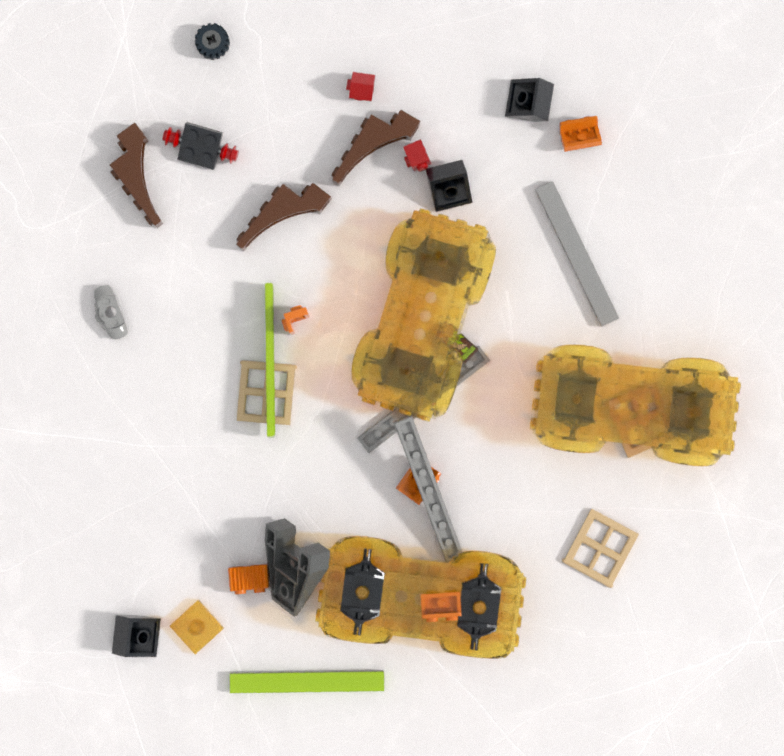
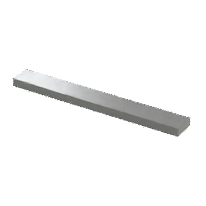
[535,181,619,327]
[357,346,490,453]
[393,415,464,563]

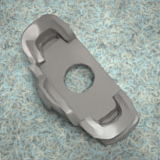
[94,285,128,339]

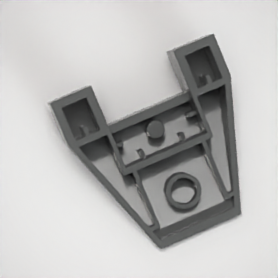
[265,518,330,617]

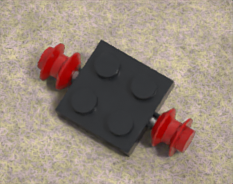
[162,122,239,170]

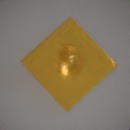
[170,600,224,654]

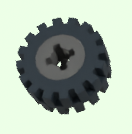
[195,23,230,60]

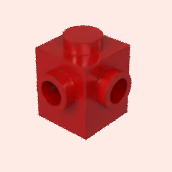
[346,72,375,101]
[403,139,432,172]

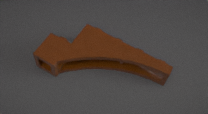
[331,110,420,186]
[110,122,163,228]
[236,183,332,251]

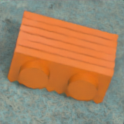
[228,564,270,594]

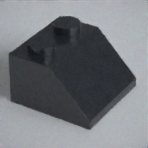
[505,78,554,122]
[425,160,473,212]
[112,615,161,657]

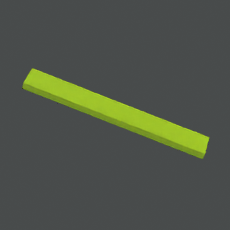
[265,283,275,438]
[230,671,384,693]

